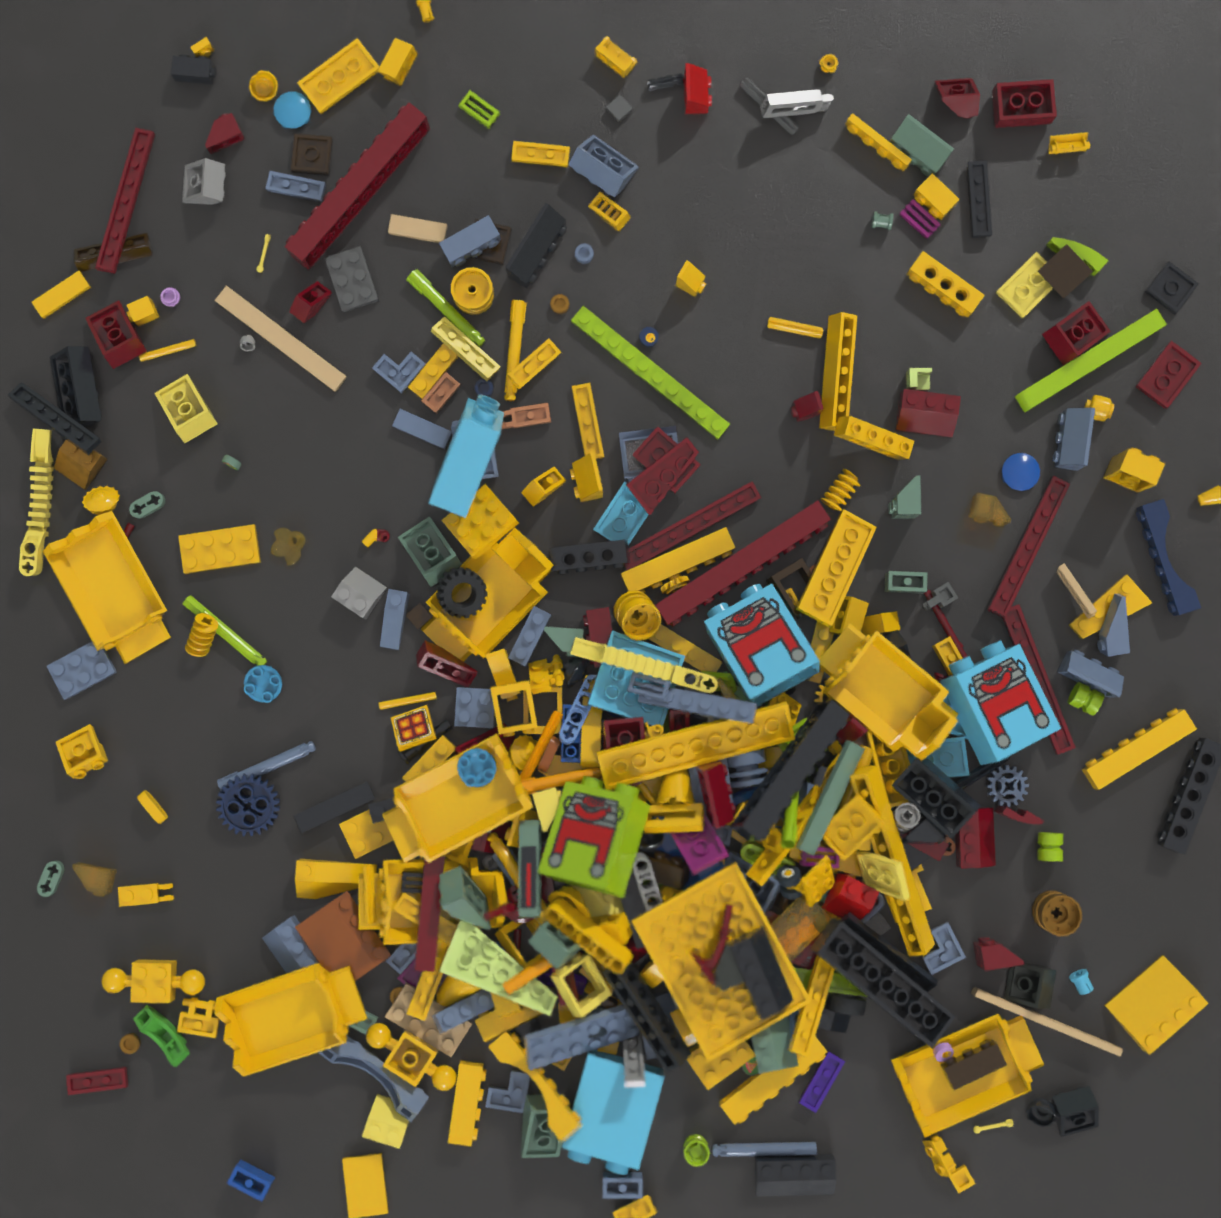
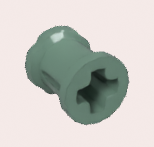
[871,211,893,230]

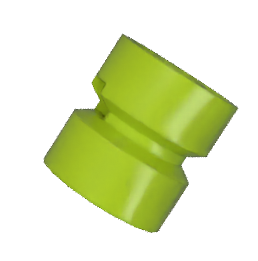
[1068,682,1105,716]
[1037,832,1063,861]
[683,1134,710,1167]

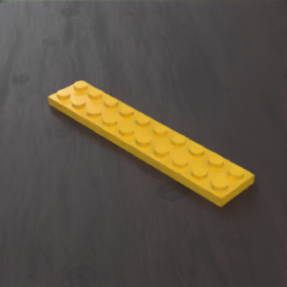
[596,702,795,790]

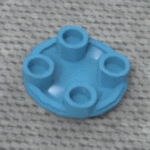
[274,91,311,128]
[244,665,282,703]
[457,748,497,787]

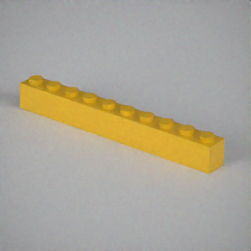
[850,765,935,956]

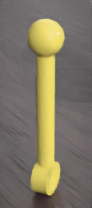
[256,234,271,273]
[973,1119,1014,1134]

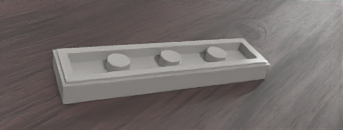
[623,1030,645,1088]

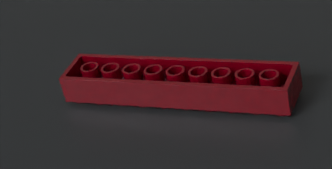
[285,102,430,271]
[655,501,831,627]

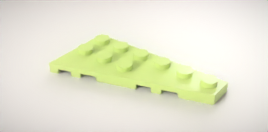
[439,920,557,1016]

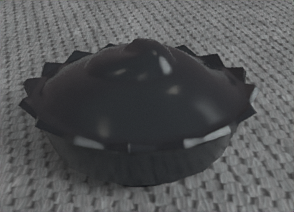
[562,657,589,689]

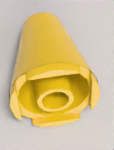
[656,769,695,805]
[436,975,481,1007]

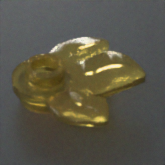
[271,528,305,566]

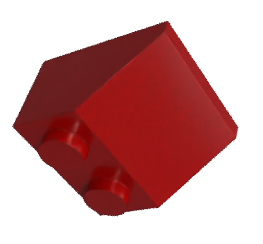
[684,63,712,114]
[822,873,879,920]

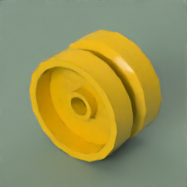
[451,267,494,315]

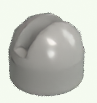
[240,335,255,351]
[482,854,498,871]

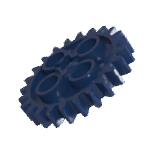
[216,773,280,836]

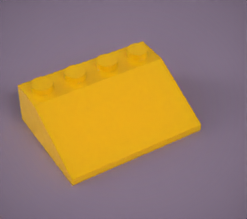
[1104,955,1208,1055]

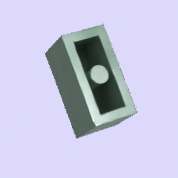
[885,571,927,593]

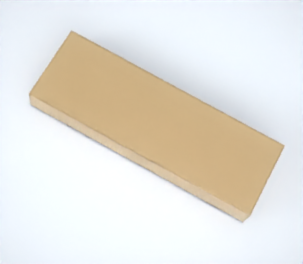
[388,214,448,243]
[1056,563,1097,618]

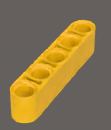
[580,675,602,768]
[544,898,632,974]

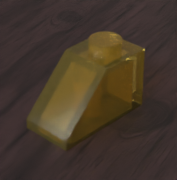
[72,862,117,897]

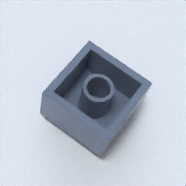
[454,687,495,728]

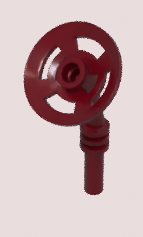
[483,885,535,923]
[691,904,733,987]

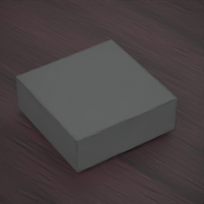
[606,95,633,123]

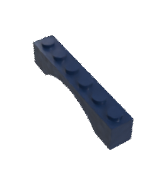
[1136,499,1201,616]

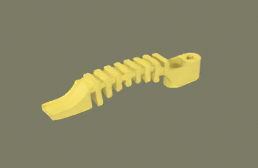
[19,429,54,576]
[571,637,718,694]

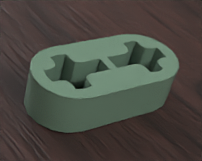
[129,491,165,519]
[37,861,65,897]

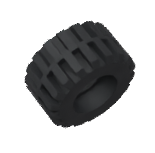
[436,567,488,618]

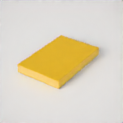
[822,793,886,861]
[342,1153,389,1218]

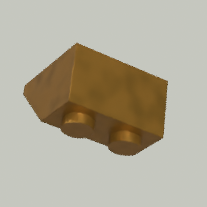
[54,440,108,490]

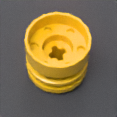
[613,590,661,641]

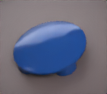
[1002,453,1040,491]

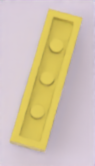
[431,317,500,381]

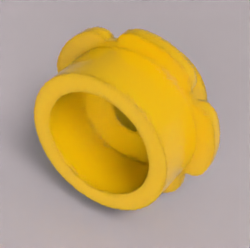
[820,54,838,73]

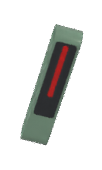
[519,820,542,918]

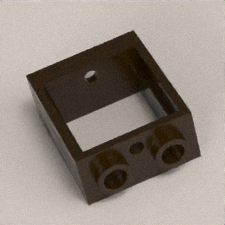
[766,558,812,619]

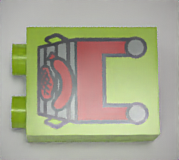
[538,776,650,898]

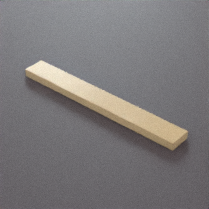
[215,286,347,392]
[971,987,1123,1057]

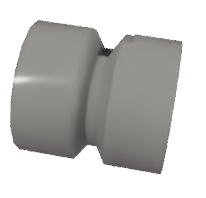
[892,803,920,834]

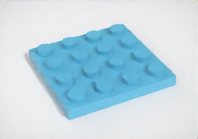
[587,631,685,726]

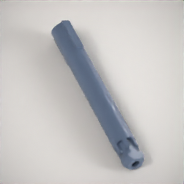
[217,741,316,792]
[712,1142,817,1157]

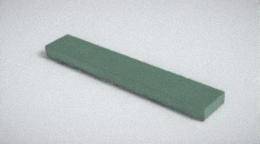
[796,740,865,856]

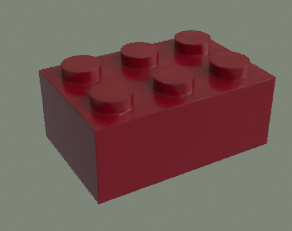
[992,79,1057,128]

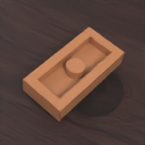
[421,372,461,414]

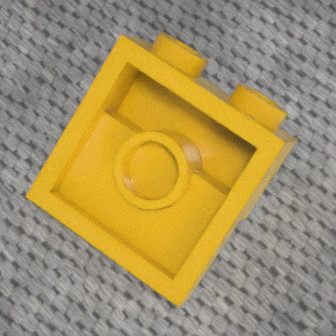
[56,724,108,779]

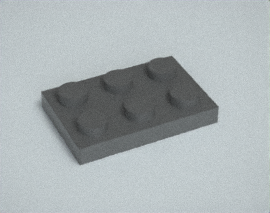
[325,246,379,313]

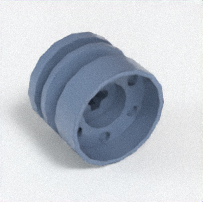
[727,748,768,789]

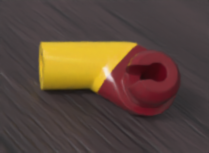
[361,529,390,548]

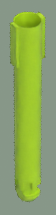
[406,269,485,348]
[183,595,267,666]
[781,791,799,849]

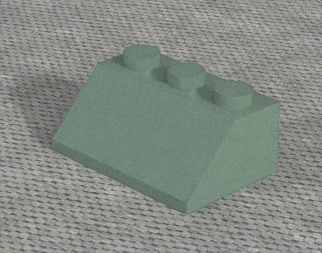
[890,114,954,177]
[752,1016,799,1074]

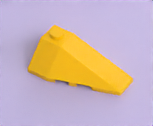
[295,859,377,899]

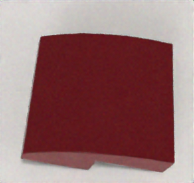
[994,805,1044,824]

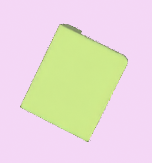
[906,368,932,390]

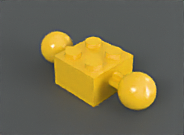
[101,959,205,1003]
[366,1023,457,1091]

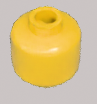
[1084,395,1114,422]

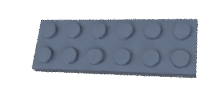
[524,1004,640,1070]

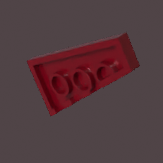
[626,437,699,516]

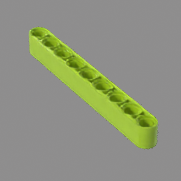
[1014,309,1167,413]

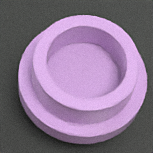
[160,288,180,307]

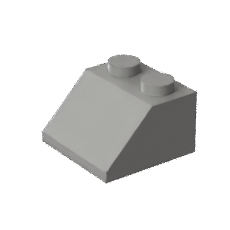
[182,158,226,204]
[331,567,387,619]

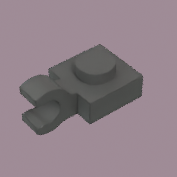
[922,582,958,611]

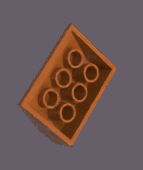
[295,891,391,981]

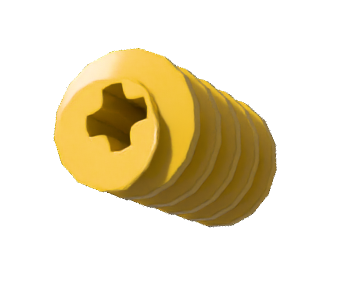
[820,469,861,511]
[185,613,218,657]

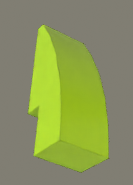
[1046,237,1109,276]

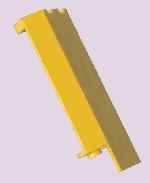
[43,511,171,664]
[382,734,533,863]
[215,963,368,1077]
[891,1014,1044,1137]

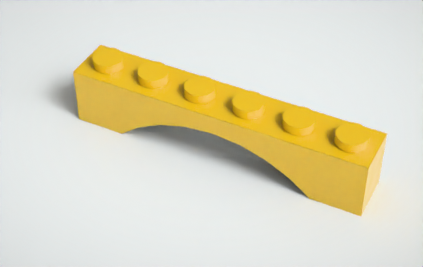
[488,1031,583,1142]

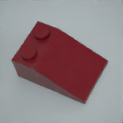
[85,300,147,369]
[1042,301,1111,365]

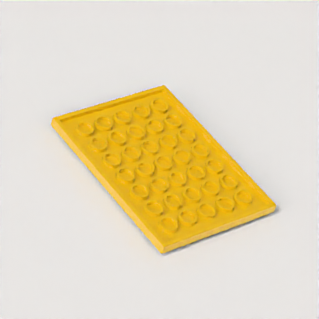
[631,862,812,1062]

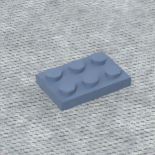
[46,642,117,700]

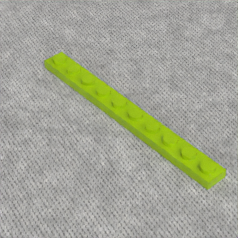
[571,306,730,440]

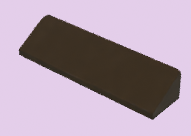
[74,233,152,272]

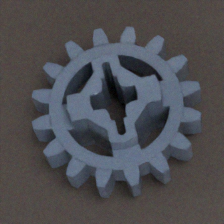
[985,765,1029,807]

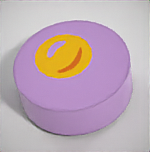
[933,1043,954,1062]

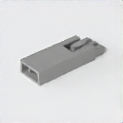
[760,89,833,118]

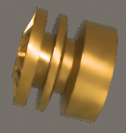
[1032,890,1082,936]

